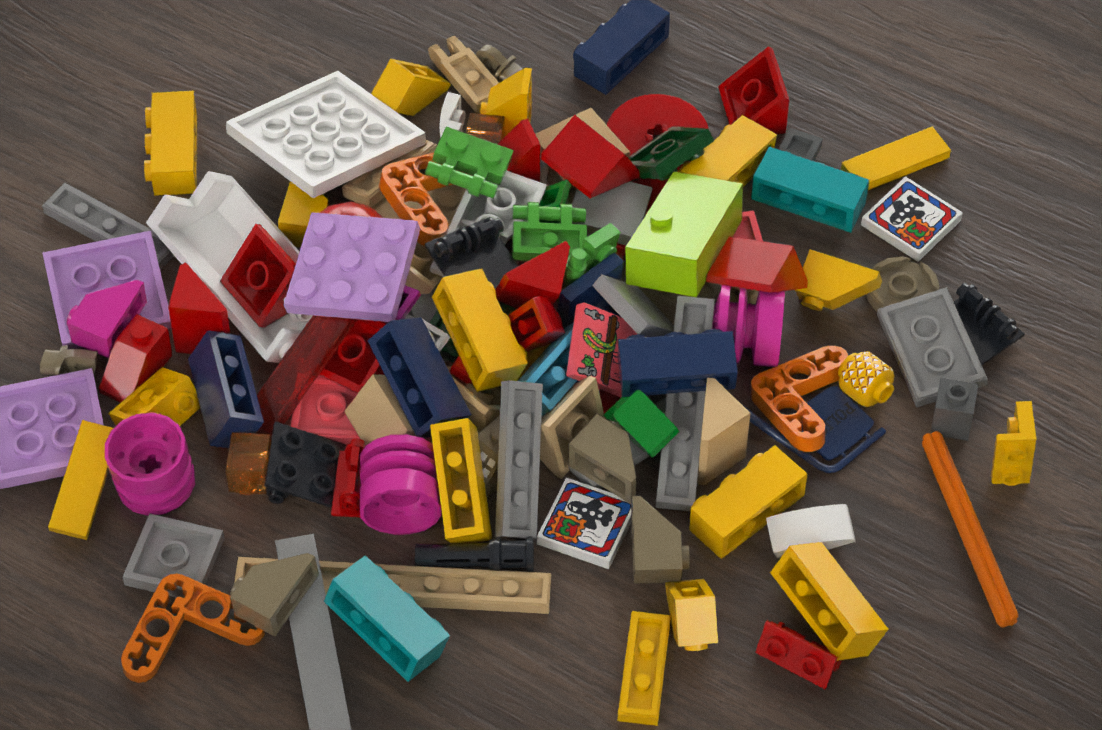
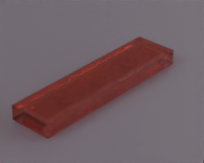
[257,315,358,435]

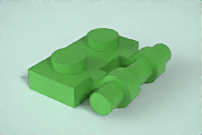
[425,126,514,199]
[512,202,587,261]
[556,223,621,303]

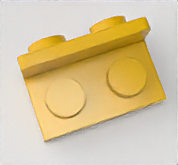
[109,367,200,426]
[991,401,1036,486]

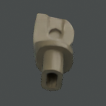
[476,45,523,82]
[40,345,97,376]

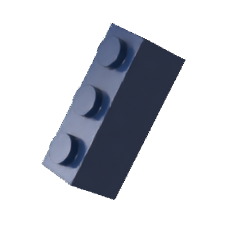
[573,0,670,95]
[368,317,472,438]
[618,329,738,397]
[188,330,264,451]

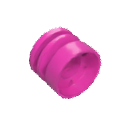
[712,285,785,367]
[105,412,195,516]
[360,434,441,535]

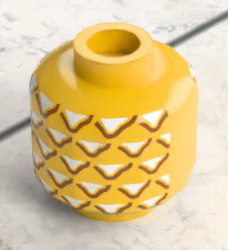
[838,351,894,407]

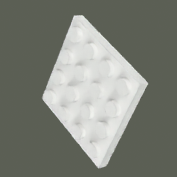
[226,71,426,198]

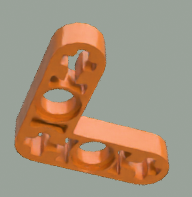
[379,152,473,246]
[751,346,848,452]
[121,573,265,683]

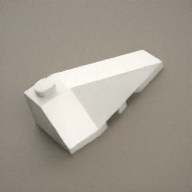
[430,171,547,277]

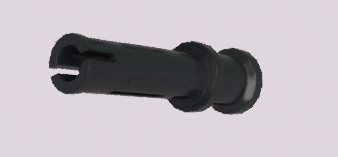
[415,536,534,572]

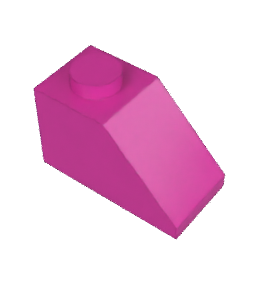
[66,280,147,358]

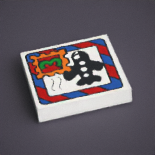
[861,176,963,262]
[537,477,632,569]

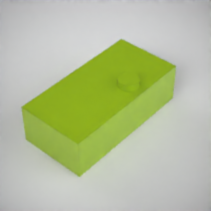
[625,172,743,298]

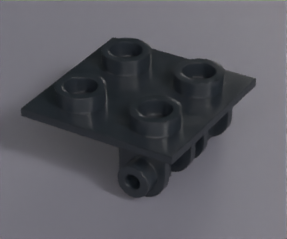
[425,217,518,289]
[954,283,1025,365]
[264,421,345,508]

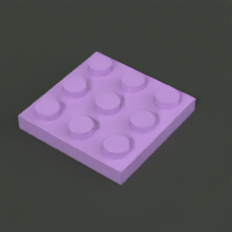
[284,212,420,322]
[42,231,172,349]
[0,368,104,489]

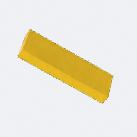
[841,126,951,190]
[48,420,114,540]
[617,611,671,726]

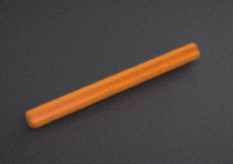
[922,431,1019,628]

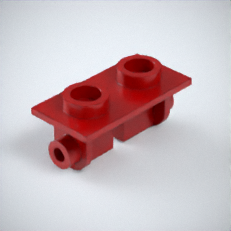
[331,438,366,518]
[755,620,842,689]

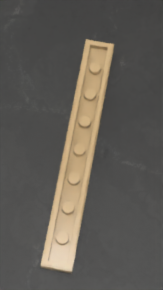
[234,557,551,614]

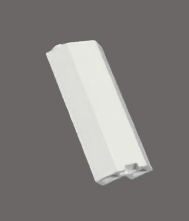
[146,171,333,364]

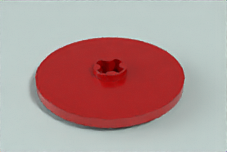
[607,94,709,181]

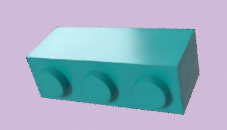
[751,147,869,233]
[324,555,450,682]

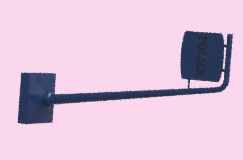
[557,252,886,473]

